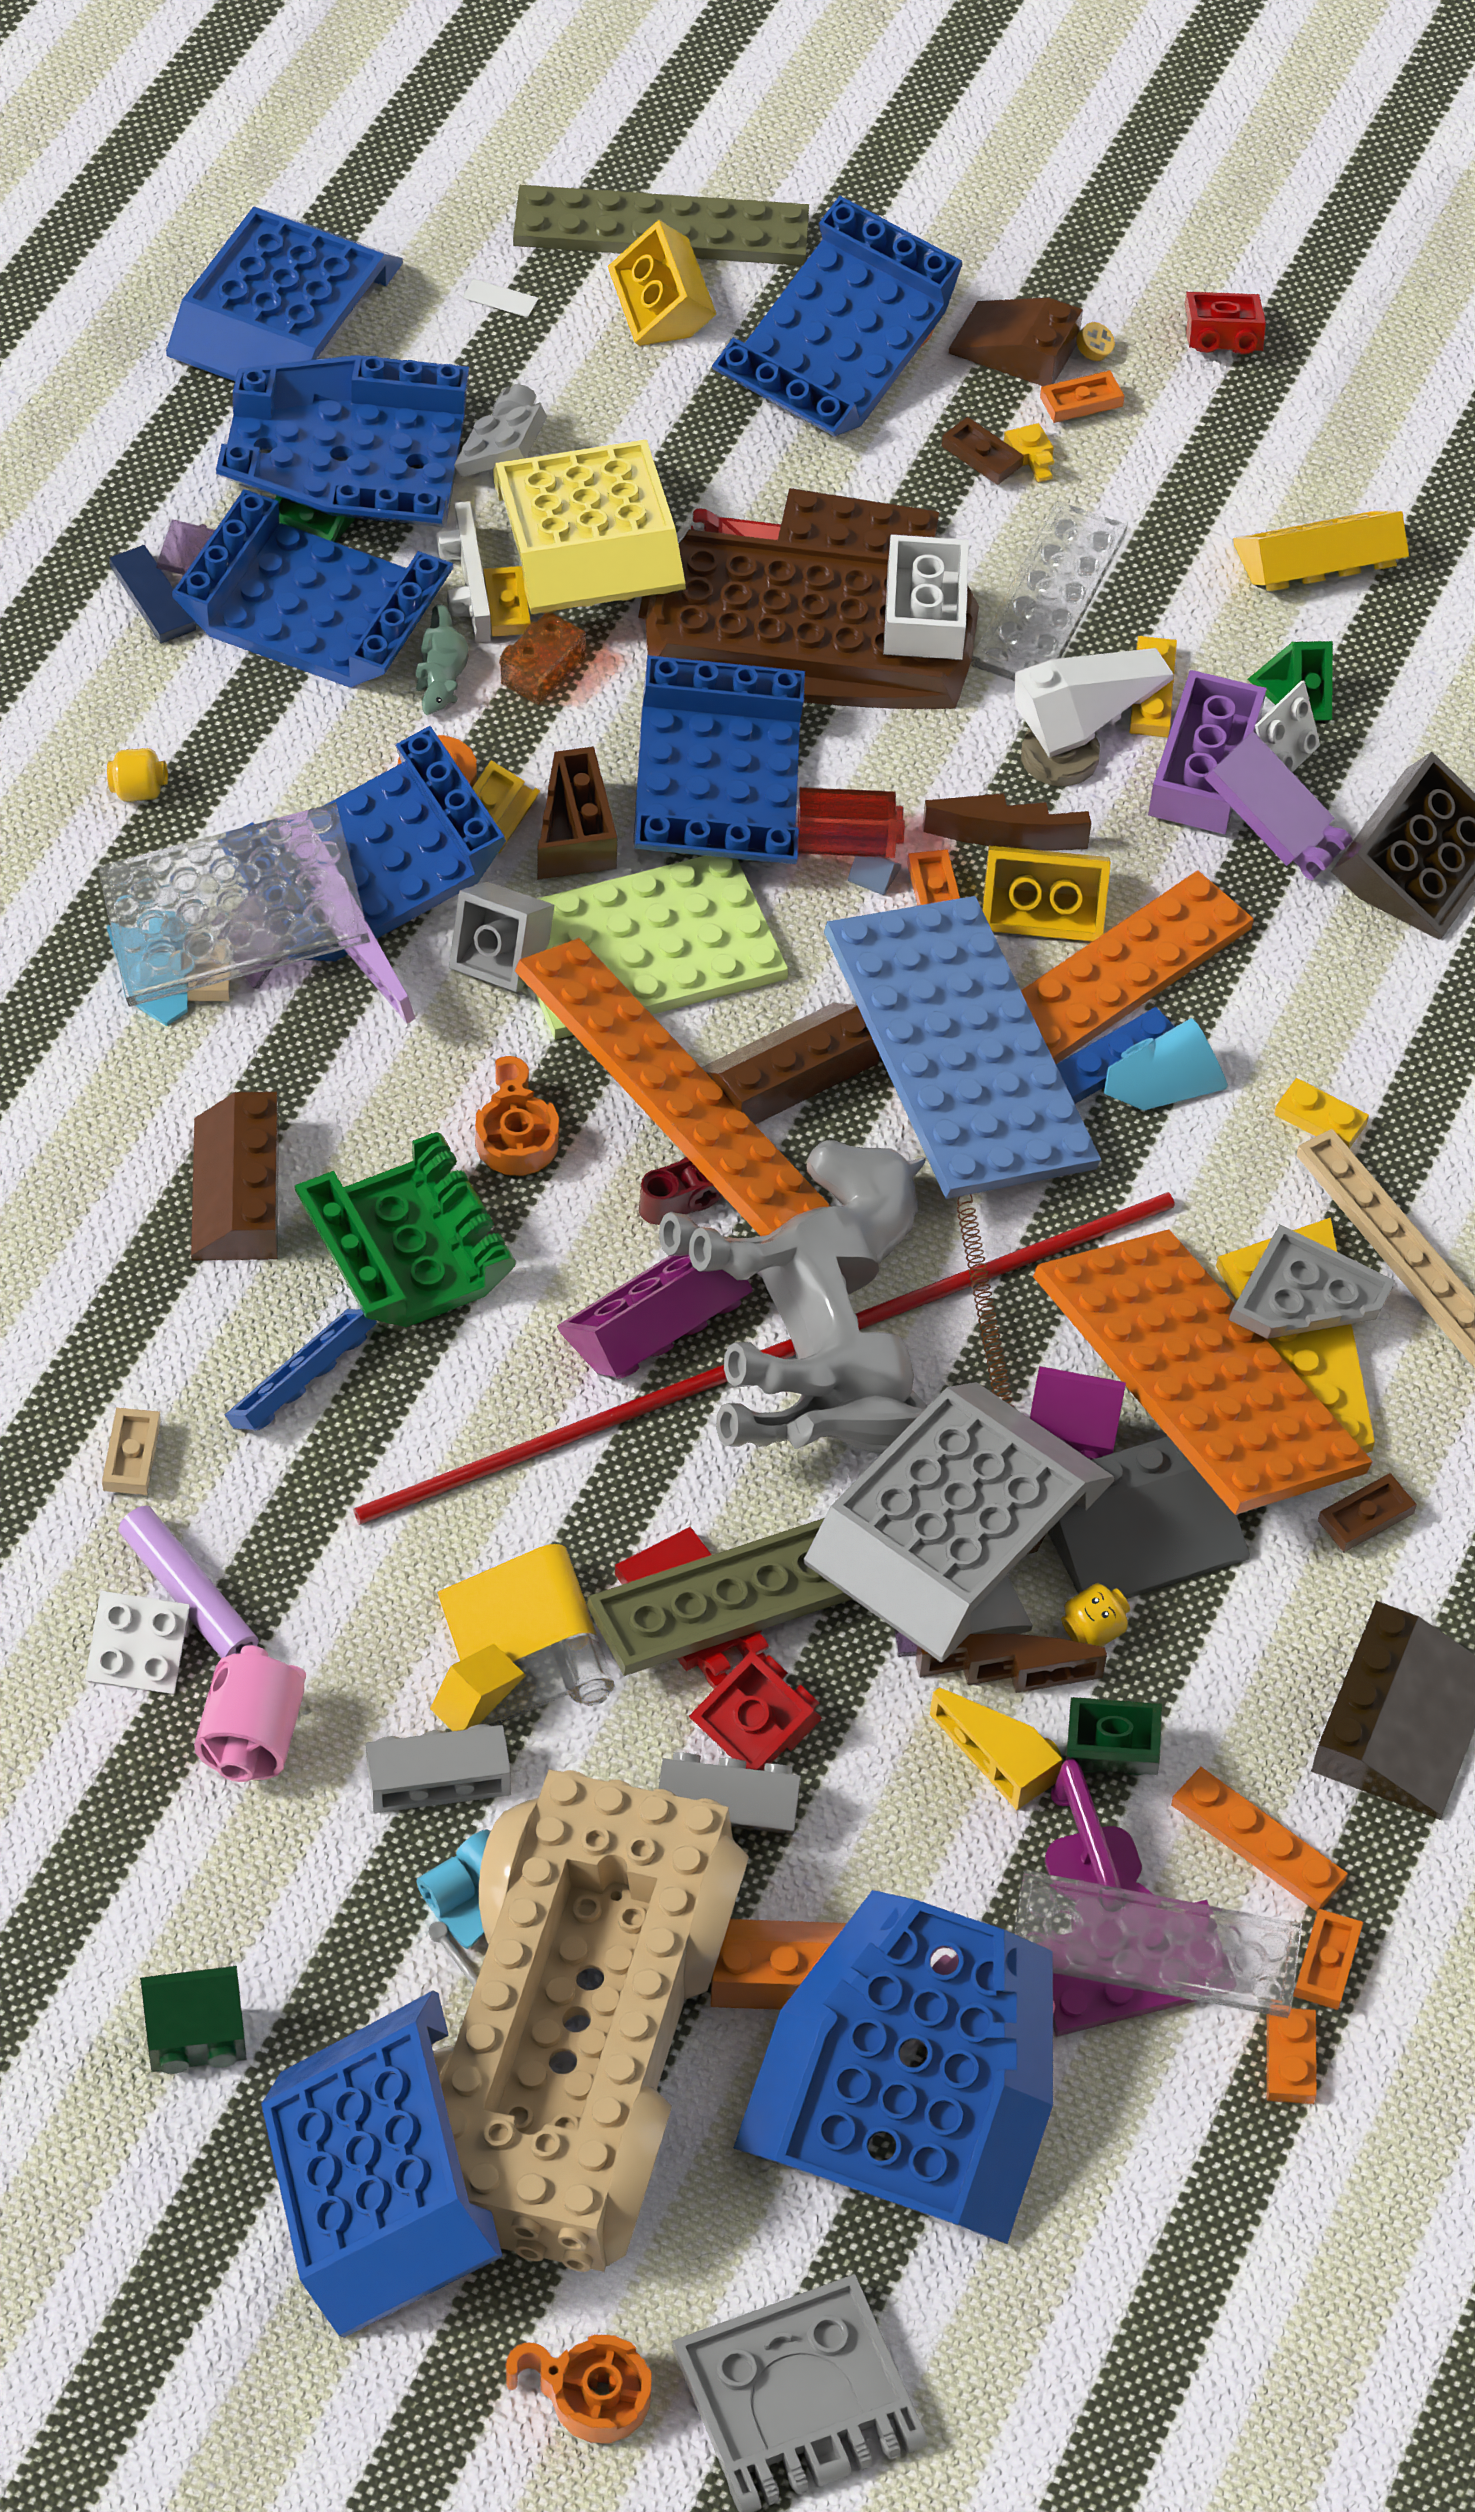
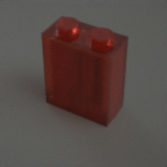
[797,787,905,858]

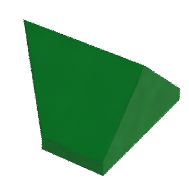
[1247,641,1333,720]

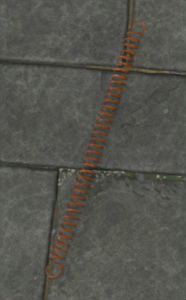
[957,1194,1015,1407]

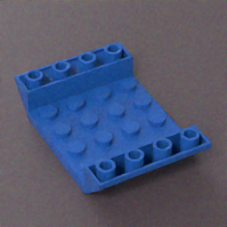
[712,195,963,437]
[166,206,403,381]
[172,489,453,688]
[633,655,805,865]
[217,726,506,961]
[261,1990,503,2338]

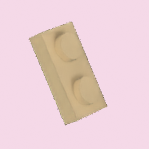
[102,1407,161,1495]

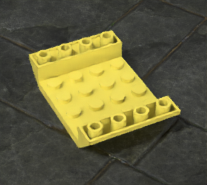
[492,439,686,614]

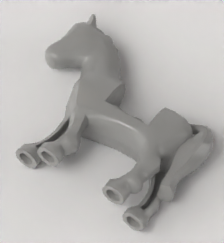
[659,1140,928,1454]

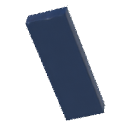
[109,544,196,644]

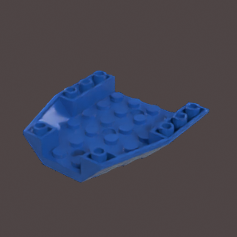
[216,355,469,527]
[733,1890,1053,2244]

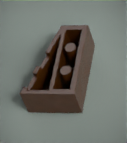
[537,746,618,880]

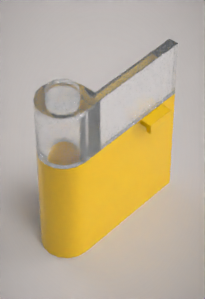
[437,1544,615,1726]

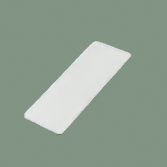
[462,279,538,317]

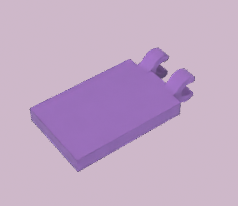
[1204,731,1353,881]

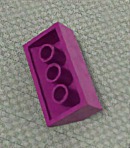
[557,1255,753,1379]

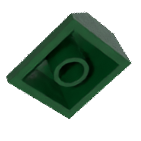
[1066,1697,1162,1776]
[140,1966,247,2074]

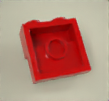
[1185,291,1266,354]
[688,1650,822,1771]

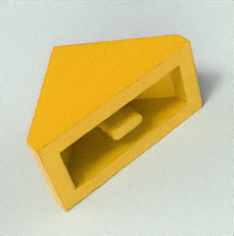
[430,1643,526,1731]

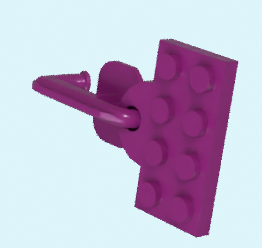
[1034,1759,1236,2037]

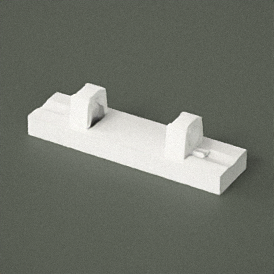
[437,501,491,643]

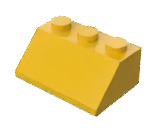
[607,220,717,346]
[982,846,1111,941]

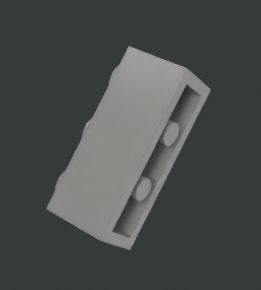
[366,1724,511,1813]
[659,1752,801,1835]

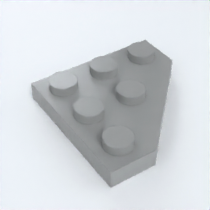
[1228,1224,1395,1339]

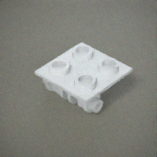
[1255,681,1320,772]
[85,1591,191,1694]

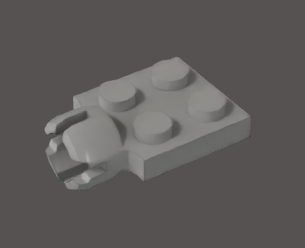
[454,384,548,477]

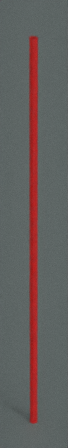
[353,1192,1175,1525]

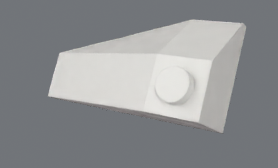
[1015,648,1174,758]

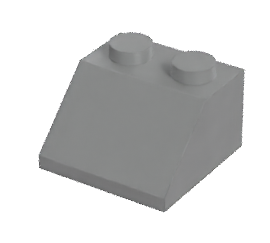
[449,881,554,992]

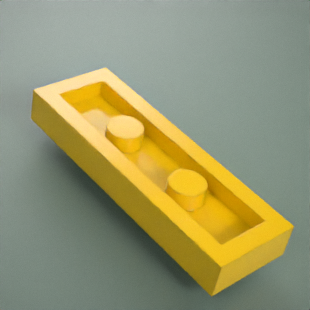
[1129,636,1177,738]

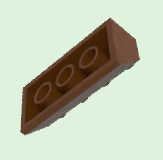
[701,1003,880,1125]
[191,1092,279,1261]

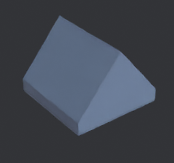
[848,848,902,896]

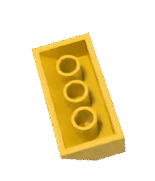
[1233,510,1409,591]

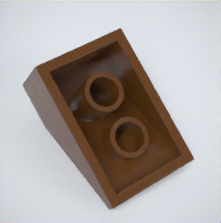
[948,297,1083,386]

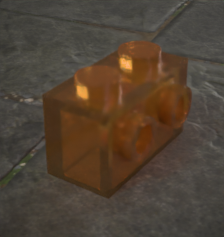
[499,613,586,705]

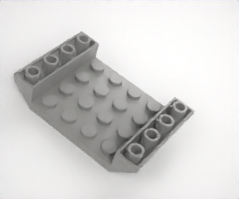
[804,1382,1114,1662]

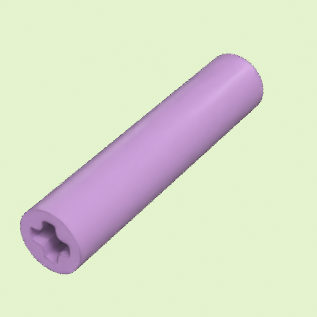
[118,1506,259,1659]

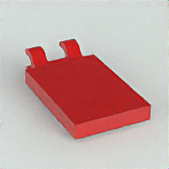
[615,1526,769,1689]

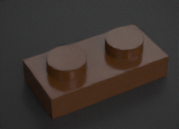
[941,417,1024,485]
[1317,1473,1417,1553]

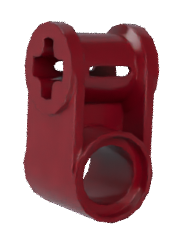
[639,1157,722,1225]

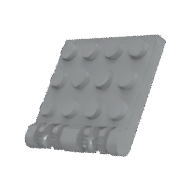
[672,2274,927,2512]

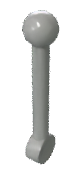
[429,1922,478,1990]

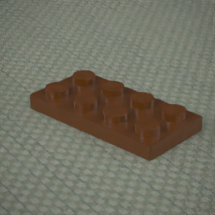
[778,488,940,554]

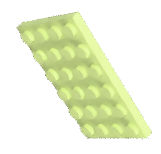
[535,856,788,1040]

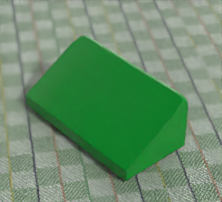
[274,496,355,543]

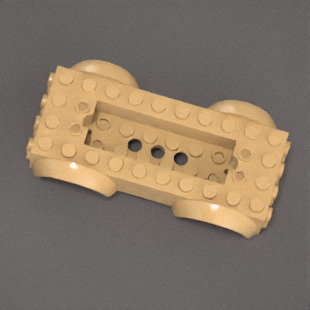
[433,1769,749,2272]

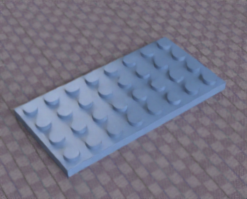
[823,896,1101,1199]

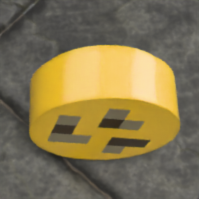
[1076,322,1115,361]

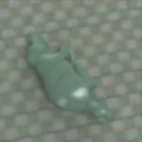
[416,604,469,715]

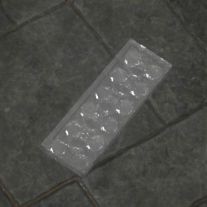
[971,500,1128,681]
[1013,1870,1302,2018]

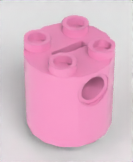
[194,1645,306,1782]

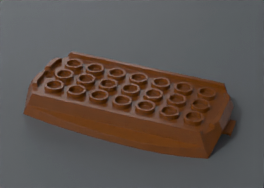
[638,529,979,709]

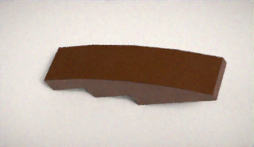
[922,793,1092,851]
[915,1633,1107,1693]

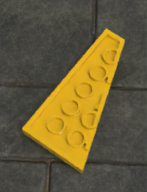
[1216,1217,1375,1453]

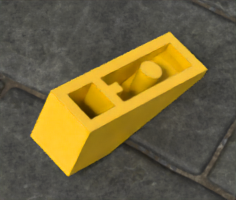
[930,1687,1063,1810]

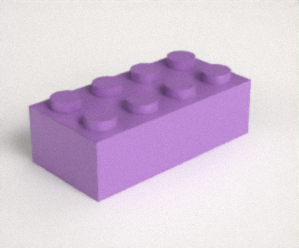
[1148,670,1267,835]

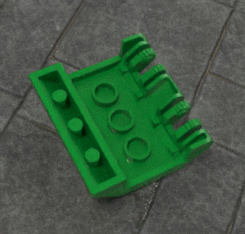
[295,1132,516,1327]

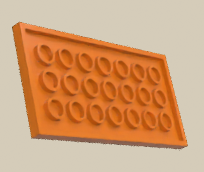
[1033,1229,1373,1515]

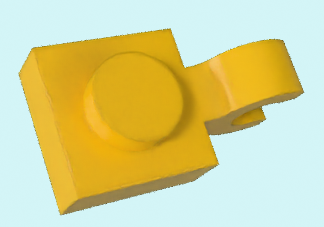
[1004,423,1054,482]

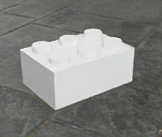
[884,535,969,659]

